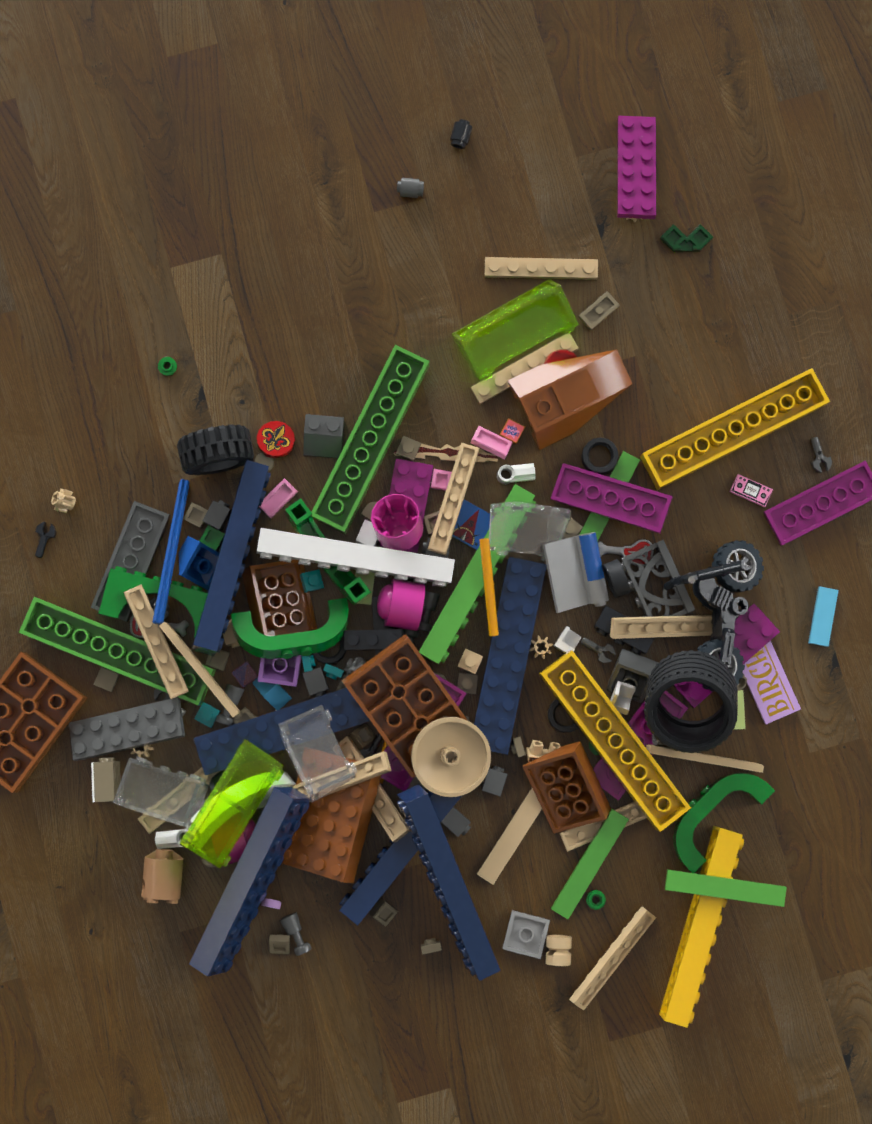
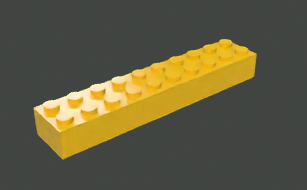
[640,368,830,490]
[539,650,691,832]
[659,826,744,1028]

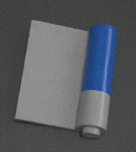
[543,532,609,613]

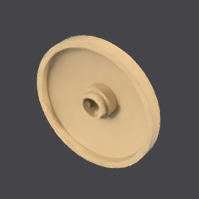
[411,717,491,797]

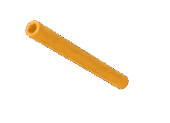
[479,538,499,636]

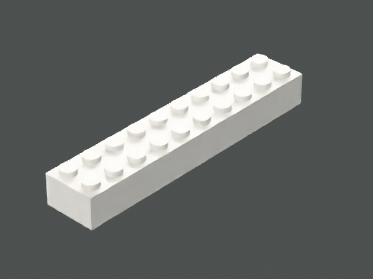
[256,528,455,587]

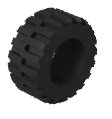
[177,424,255,476]

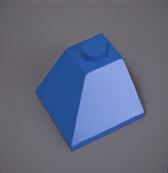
[179,536,219,590]

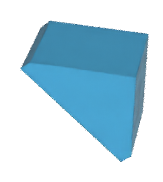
[252,678,292,710]

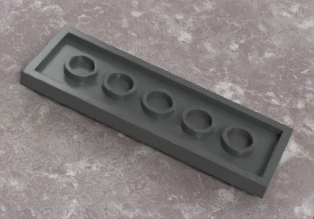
[91,501,171,622]
[69,697,185,761]

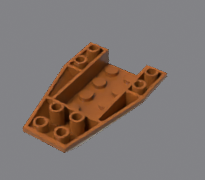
[507,349,632,450]

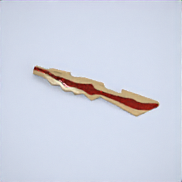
[394,444,498,462]

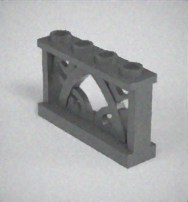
[619,539,695,617]

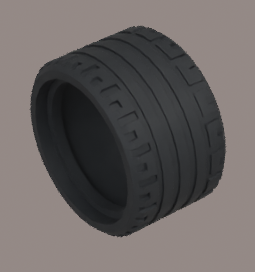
[644,650,738,753]

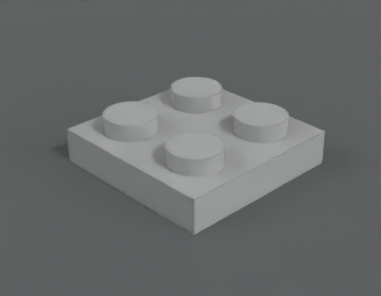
[502,910,550,959]

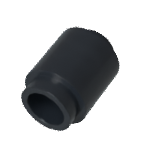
[450,119,473,149]

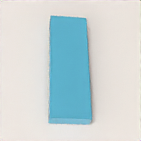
[808,586,839,647]

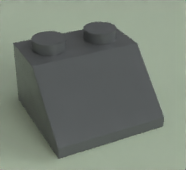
[303,414,345,458]
[606,649,658,703]

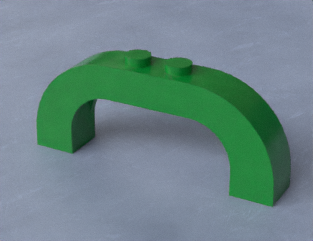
[285,498,371,605]
[231,598,349,659]
[673,773,775,873]

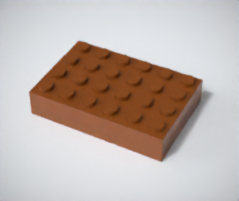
[341,635,467,778]
[0,652,87,793]
[282,747,382,883]

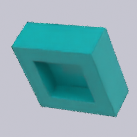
[300,569,324,593]
[301,655,316,672]
[323,663,345,680]
[194,702,221,728]

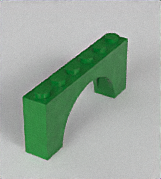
[98,566,208,638]

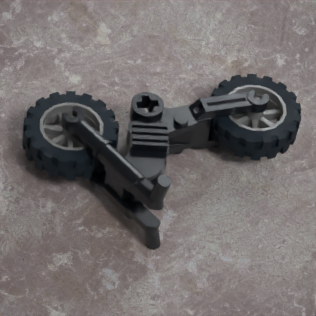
[664,540,764,692]

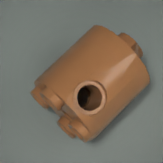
[141,849,183,904]

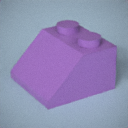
[258,655,302,687]

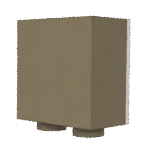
[91,757,121,802]

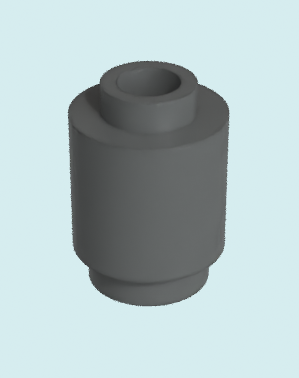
[397,178,424,198]

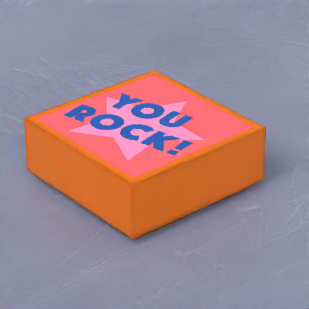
[499,418,525,444]

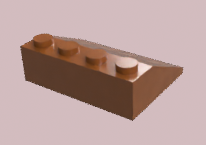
[242,559,317,636]
[523,741,611,833]

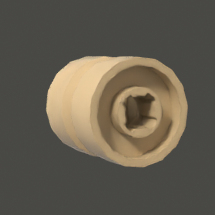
[545,935,572,966]

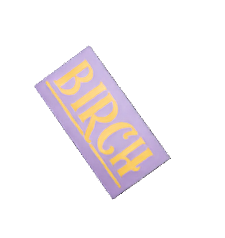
[742,641,801,724]

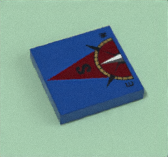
[452,500,496,551]

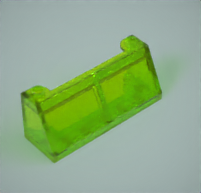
[452,279,579,380]
[178,739,284,869]

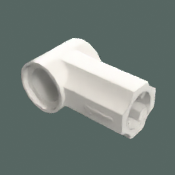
[496,463,535,485]
[155,828,190,849]

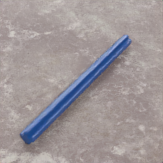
[152,479,190,625]

